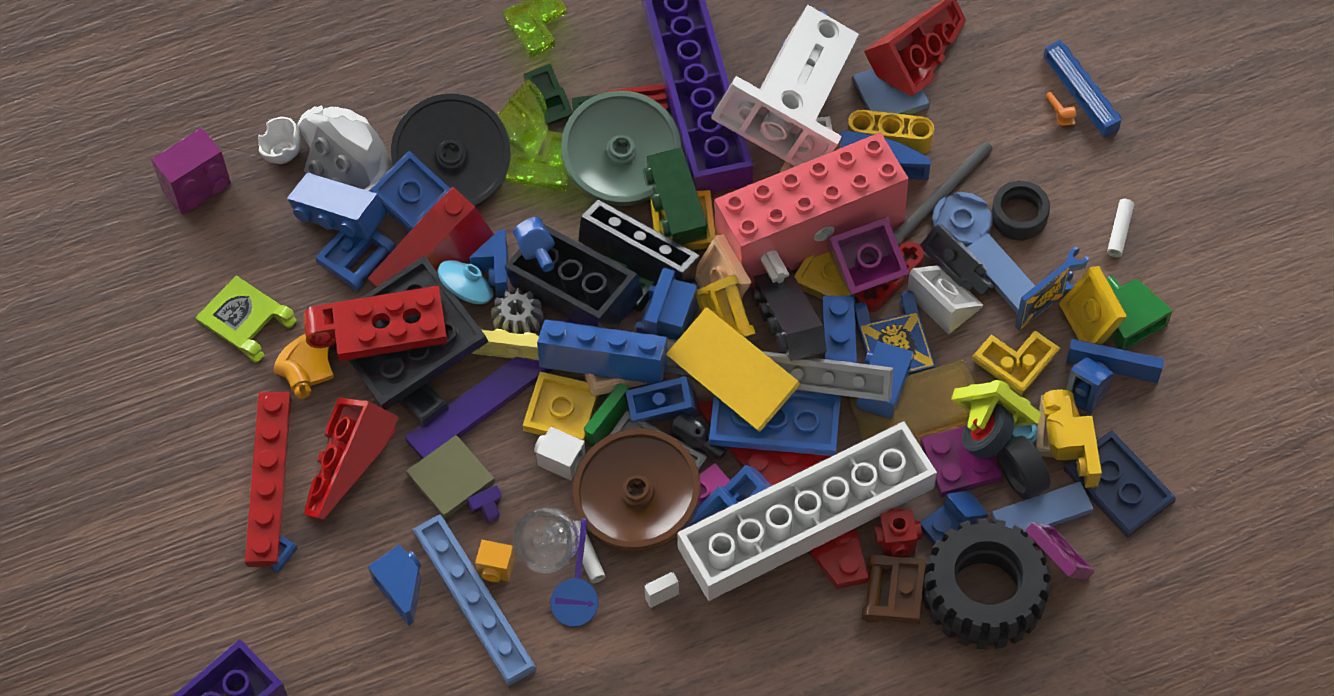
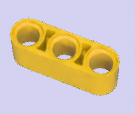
[847,110,934,155]

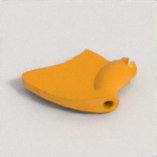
[273,334,334,399]

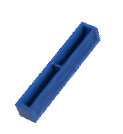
[1043,40,1122,137]

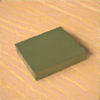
[406,435,495,519]

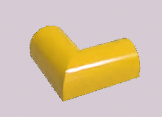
[972,331,1060,396]

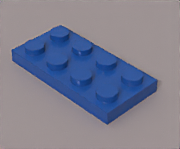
[709,390,841,456]

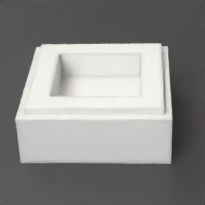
[644,572,679,608]

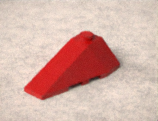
[864,0,966,96]
[368,187,494,287]
[303,397,398,520]

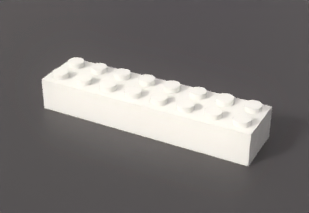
[677,421,937,601]

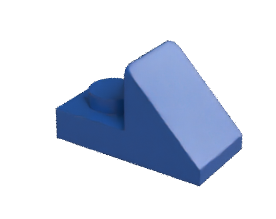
[470,229,509,298]
[920,491,989,546]

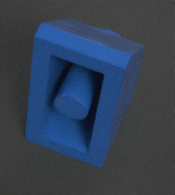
[1066,357,1114,415]
[626,376,700,422]
[368,544,421,626]

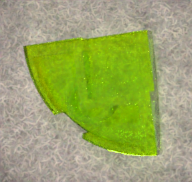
[497,78,548,159]

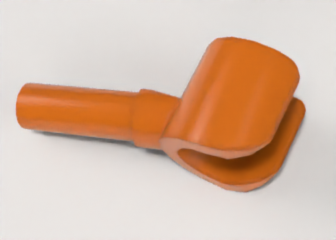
[1046,92,1076,126]

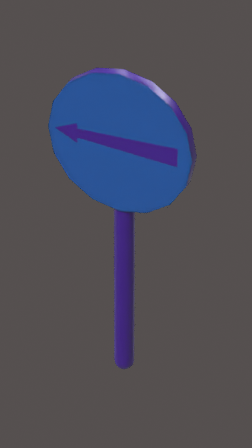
[550,518,599,627]

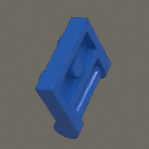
[315,230,396,292]

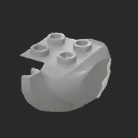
[297,105,392,191]

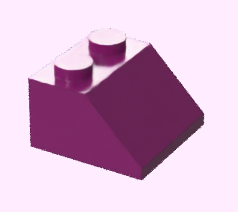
[827,217,909,296]

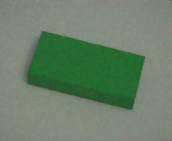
[584,383,629,447]

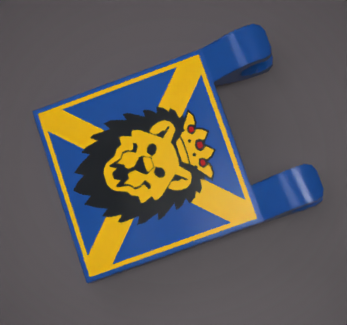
[1015,247,1089,331]
[854,291,936,375]

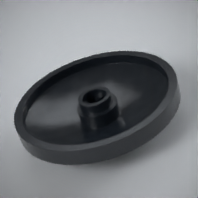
[391,93,511,207]

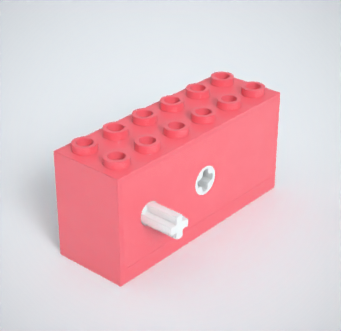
[714,132,908,289]

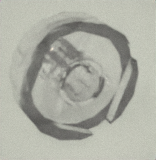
[513,507,580,573]

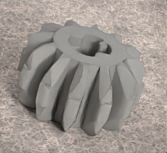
[491,288,544,334]

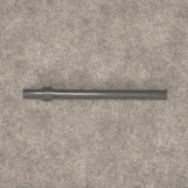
[893,141,993,246]

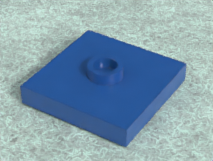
[369,151,450,232]

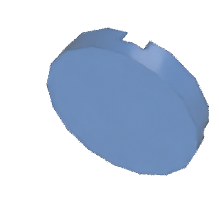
[932,192,993,247]

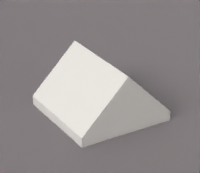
[907,265,983,335]

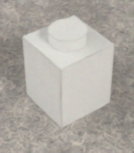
[534,426,586,480]

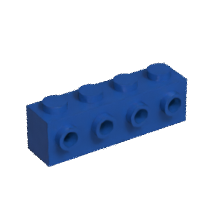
[537,319,668,384]

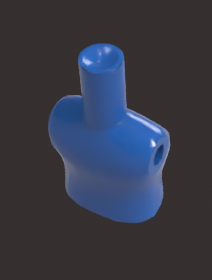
[513,217,555,272]

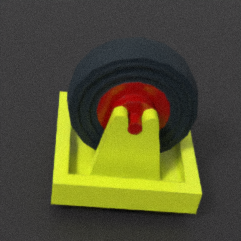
[951,380,1041,459]

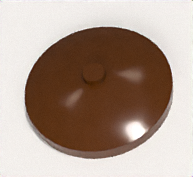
[573,428,701,552]

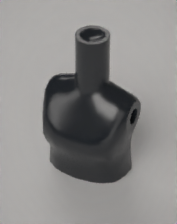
[671,412,726,461]

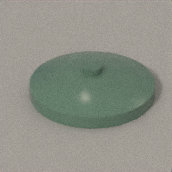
[561,90,681,206]

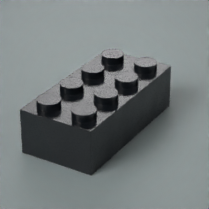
[504,224,644,329]

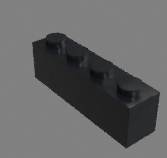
[578,200,699,285]
[751,267,827,361]

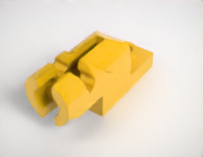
[1042,390,1102,488]

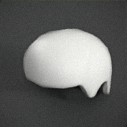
[258,117,302,164]

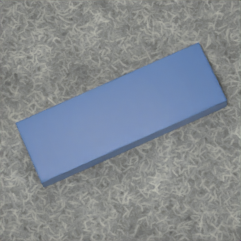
[967,234,1035,315]
[991,481,1093,536]

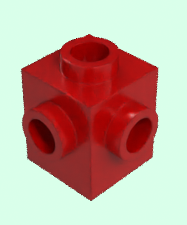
[874,508,922,557]

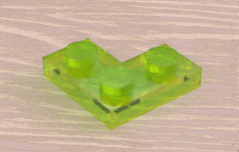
[502,0,567,59]
[506,131,569,192]

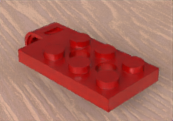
[303,285,448,361]

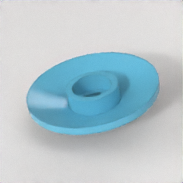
[438,260,493,304]

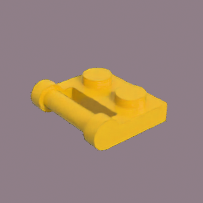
[697,275,756,338]

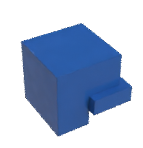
[635,268,697,340]

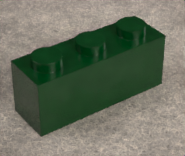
[643,147,707,245]

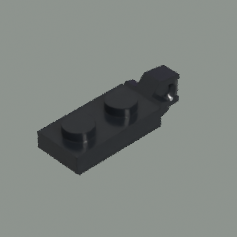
[920,223,996,296]

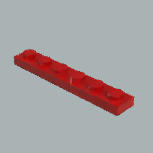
[245,392,291,567]

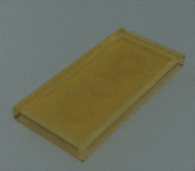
[847,359,975,441]

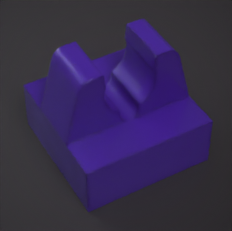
[466,485,502,524]

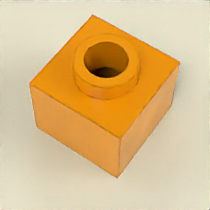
[475,540,515,582]

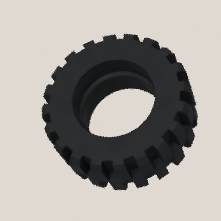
[924,518,1051,649]

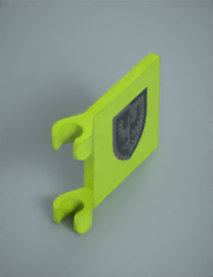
[195,276,297,363]

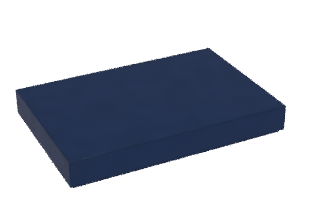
[1063,430,1176,538]

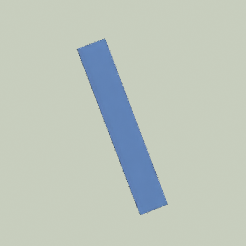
[413,514,537,687]

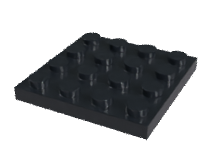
[335,256,489,410]

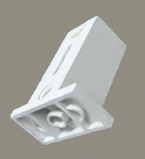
[711,5,859,166]

